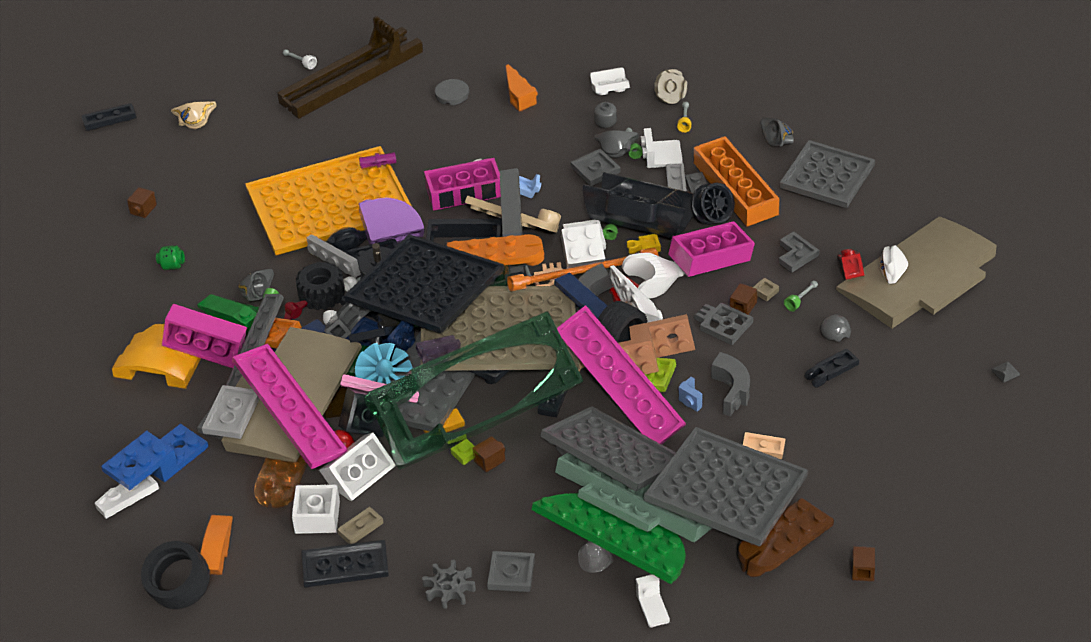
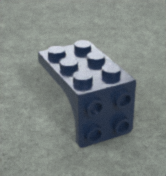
[345,317,415,366]

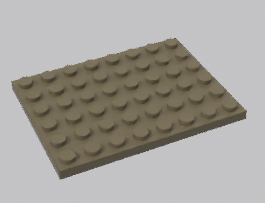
[421,286,580,371]

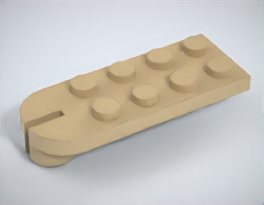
[465,196,561,233]

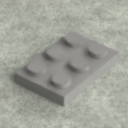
[202,385,259,439]

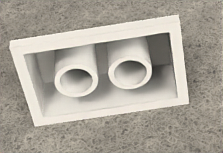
[319,433,396,501]

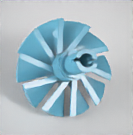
[355,343,413,397]

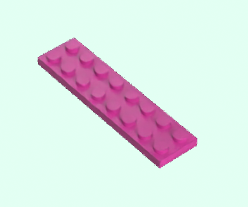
[555,305,686,445]
[233,344,347,469]

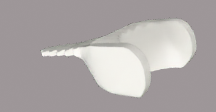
[622,253,686,298]

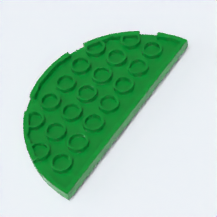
[531,493,685,584]

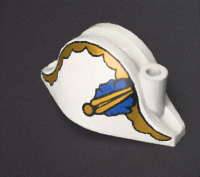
[880,245,908,284]

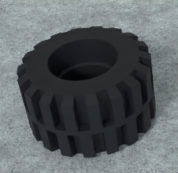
[296,261,345,310]

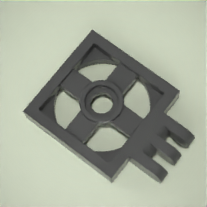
[694,303,753,345]

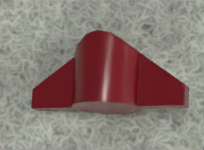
[284,300,308,320]

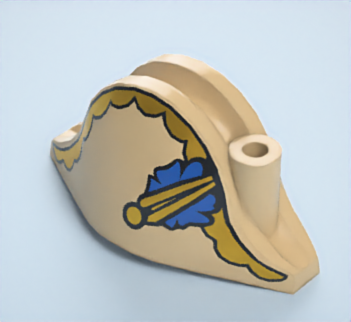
[171,102,217,129]

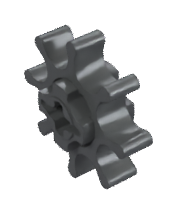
[422,560,476,609]

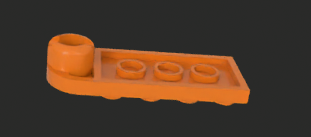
[447,234,544,266]

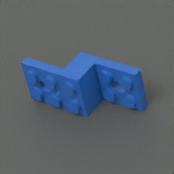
[101,424,209,490]

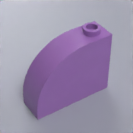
[359,198,424,245]

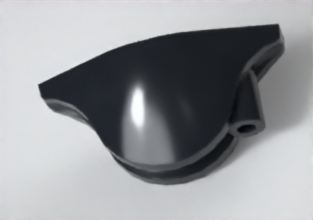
[325,227,367,251]

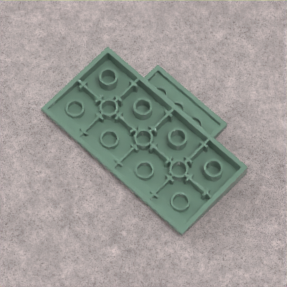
[555,453,712,542]

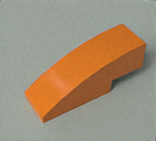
[200,515,233,575]

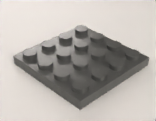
[780,140,875,208]

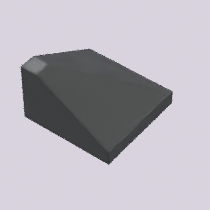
[992,361,1020,383]

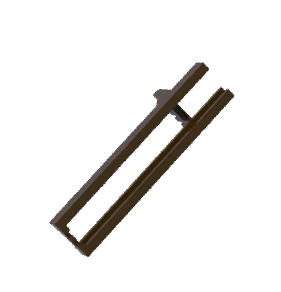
[277,16,423,119]

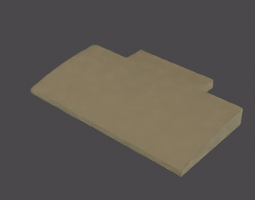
[836,216,997,329]
[221,327,362,462]

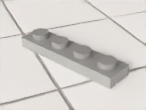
[306,234,361,278]

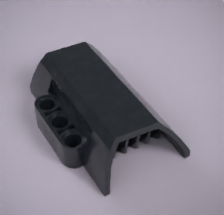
[582,172,694,238]

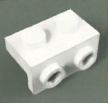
[590,67,630,95]

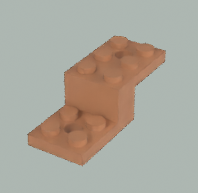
[618,314,695,374]

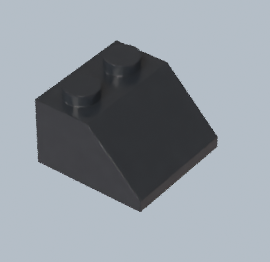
[338,388,392,437]

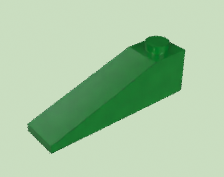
[197,294,259,338]

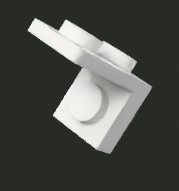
[636,575,670,627]

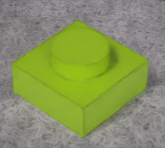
[451,439,474,465]

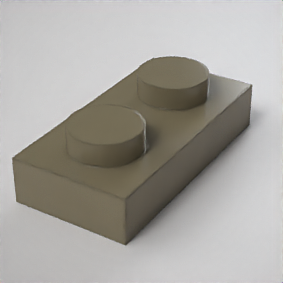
[337,507,383,544]

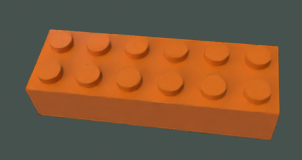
[694,136,779,227]

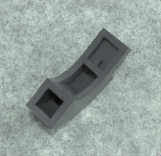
[324,302,371,339]

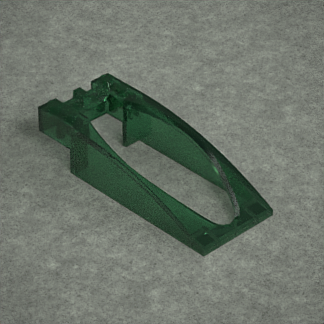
[364,311,584,470]

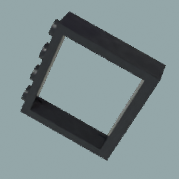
[426,219,503,277]

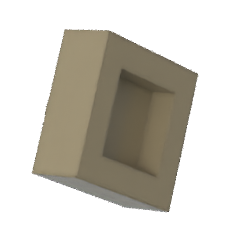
[753,278,779,301]

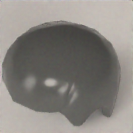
[820,314,851,342]

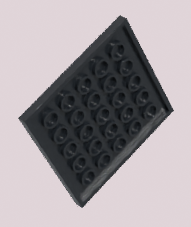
[344,234,504,334]

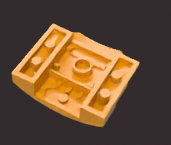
[112,324,201,389]

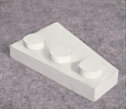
[95,475,159,518]

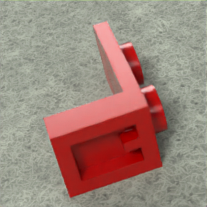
[837,249,865,280]

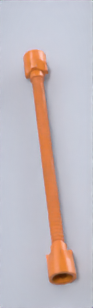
[507,247,658,291]

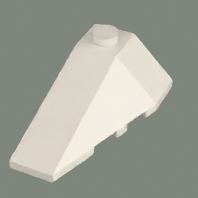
[609,265,663,323]

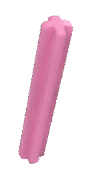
[341,374,419,403]

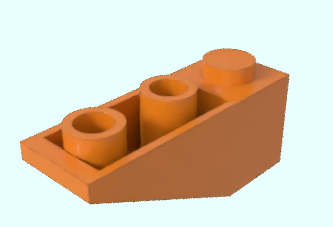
[506,64,537,111]

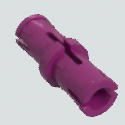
[359,152,396,169]

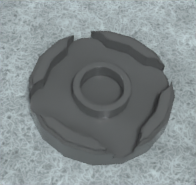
[435,79,469,105]

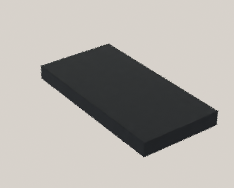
[301,540,389,588]

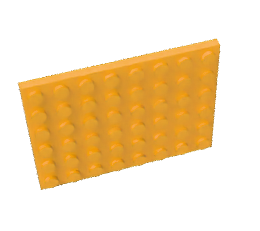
[245,146,412,256]

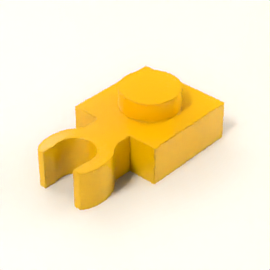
[627,234,661,254]

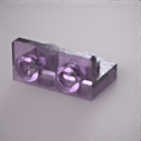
[416,335,461,364]

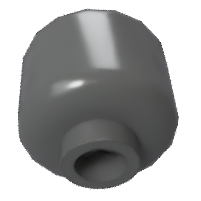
[594,102,617,128]

